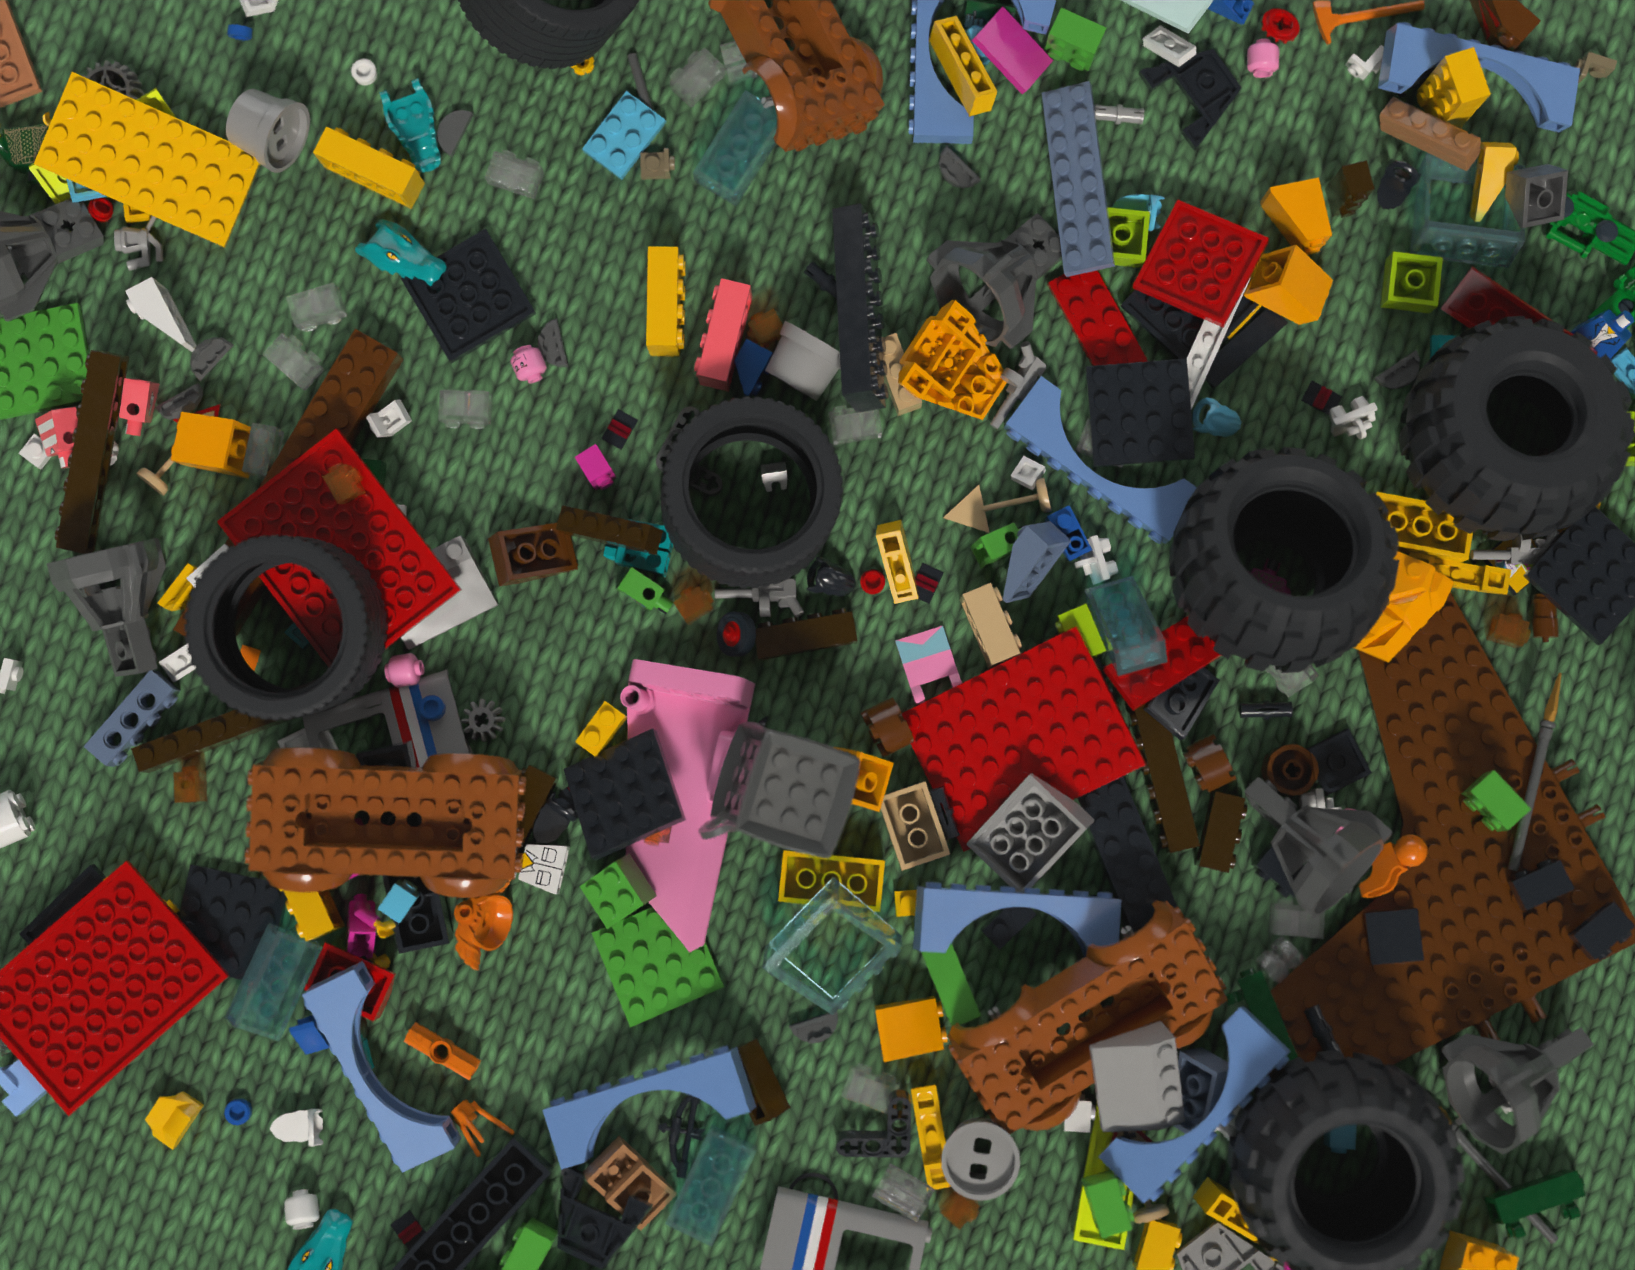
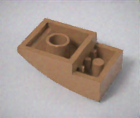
[583,1136,677,1231]

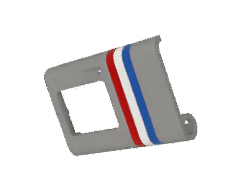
[303,669,473,767]
[760,1186,932,1270]

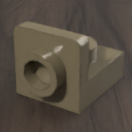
[1575,52,1617,83]
[640,148,675,180]

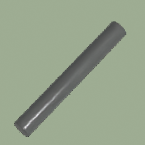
[627,53,654,111]

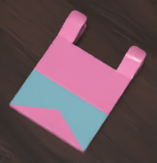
[895,626,962,705]

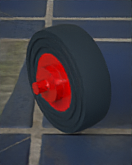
[716,611,756,657]

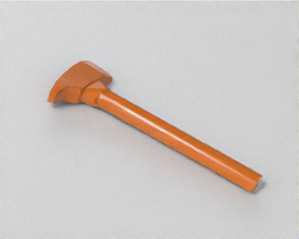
[1312,0,1425,45]

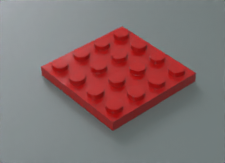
[1133,200,1269,328]

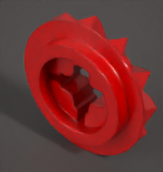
[1261,8,1300,44]

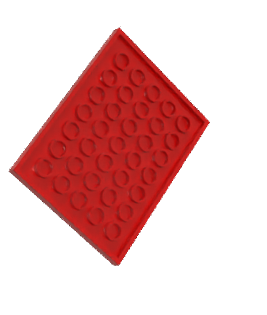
[217,428,462,668]
[901,626,1146,852]
[0,861,230,1116]

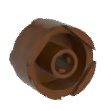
[860,697,914,758]
[1183,734,1236,793]
[1261,744,1319,796]

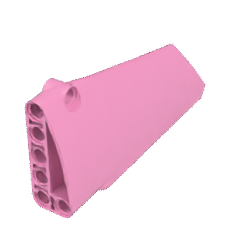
[620,659,755,952]

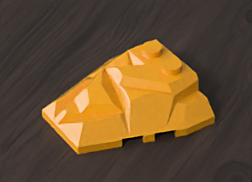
[898,300,1007,420]
[1354,551,1454,663]

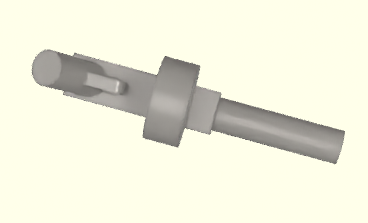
[990,341,1046,429]
[1470,530,1560,564]
[715,579,804,617]

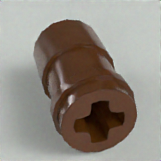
[1532,594,1559,643]

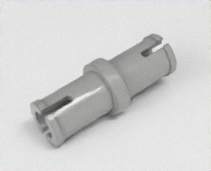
[1094,104,1144,125]

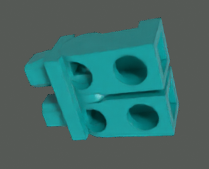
[603,519,674,577]

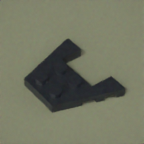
[1139,49,1242,150]
[557,1167,653,1269]

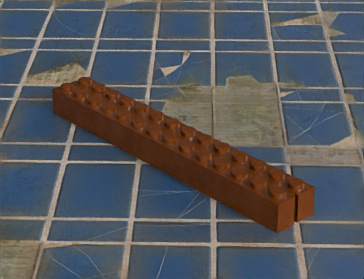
[173,329,404,637]

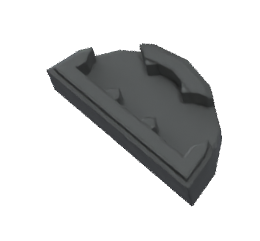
[437,110,474,158]
[939,145,981,189]
[538,318,569,368]
[190,337,234,381]
[1374,350,1420,389]
[155,383,203,420]
[789,1009,838,1043]

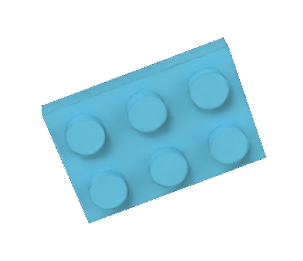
[582,91,666,180]

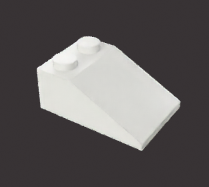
[125,277,197,353]

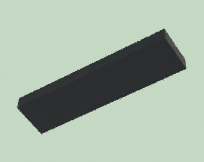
[1205,309,1288,390]

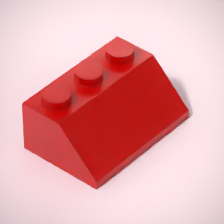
[304,942,396,1022]

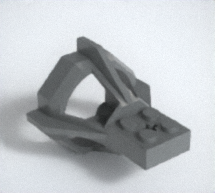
[0,198,104,322]
[927,213,1062,349]
[46,538,166,677]
[1244,777,1392,918]
[1442,1027,1594,1155]

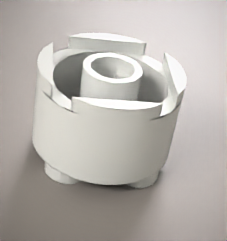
[0,790,36,848]

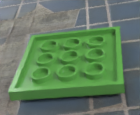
[0,303,89,420]
[591,907,724,1027]

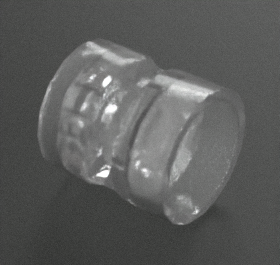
[1255,935,1304,984]

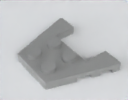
[1176,1221,1284,1270]

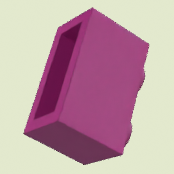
[575,444,617,490]

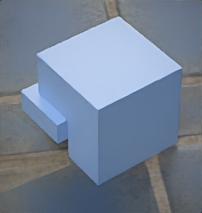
[0,1059,47,1116]

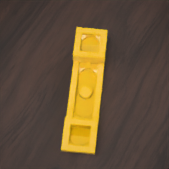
[1408,552,1511,595]
[910,1084,951,1191]

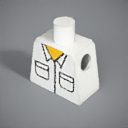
[519,844,570,894]

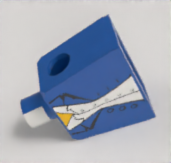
[1571,309,1634,359]

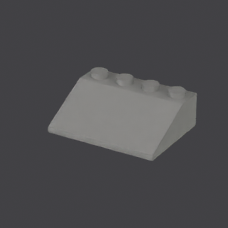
[401,535,498,650]
[967,773,1095,892]
[1089,1021,1185,1132]

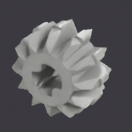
[461,699,505,742]

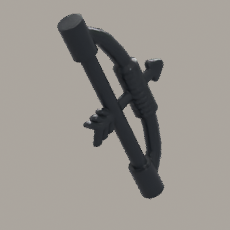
[658,1094,705,1178]

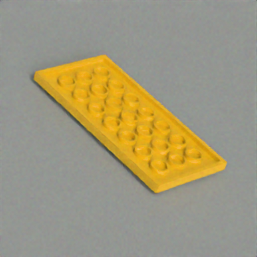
[34,72,260,247]

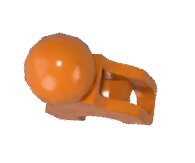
[1359,835,1428,899]

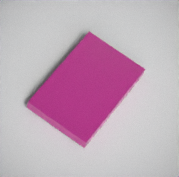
[972,7,1053,94]

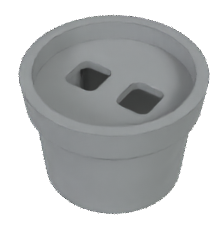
[226,89,310,173]
[765,321,841,401]
[941,1117,1020,1200]

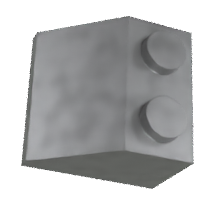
[1505,164,1568,228]

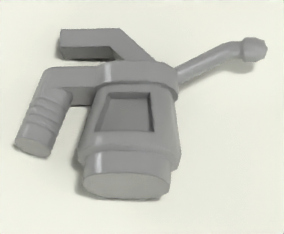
[114,216,163,271]

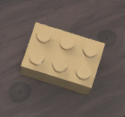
[960,583,1022,669]
[880,781,950,871]

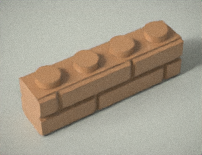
[1379,97,1481,171]

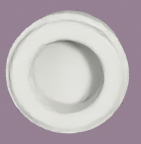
[351,59,378,85]

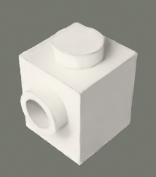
[1062,1093,1096,1133]

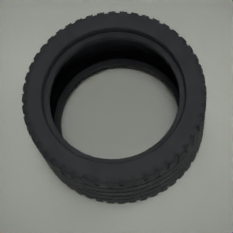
[458,0,639,69]
[661,397,843,588]
[184,535,388,720]

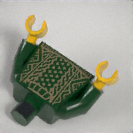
[0,112,52,185]

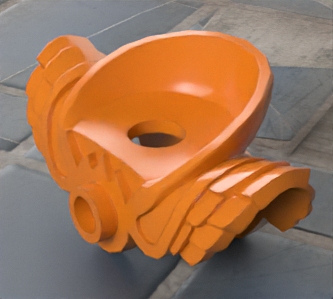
[454,879,513,970]

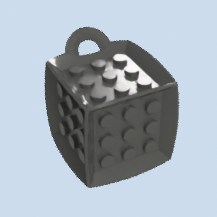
[698,722,861,858]

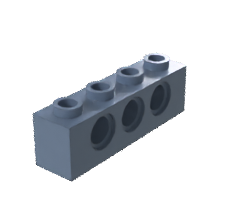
[83,670,181,767]

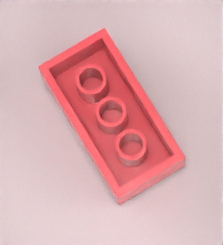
[694,278,753,392]

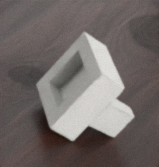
[761,462,788,492]

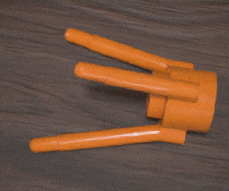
[451,1099,515,1157]

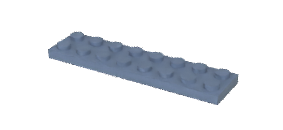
[1042,81,1115,277]

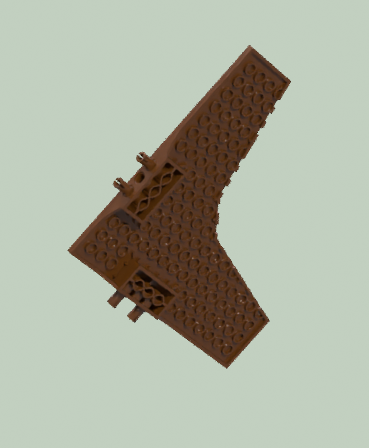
[1248,592,1635,1080]

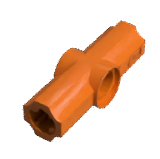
[403,1022,482,1080]

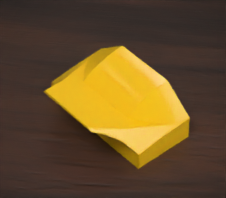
[158,563,197,611]
[145,1091,204,1150]

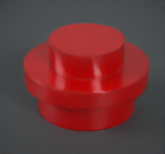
[87,198,113,222]
[860,569,885,595]

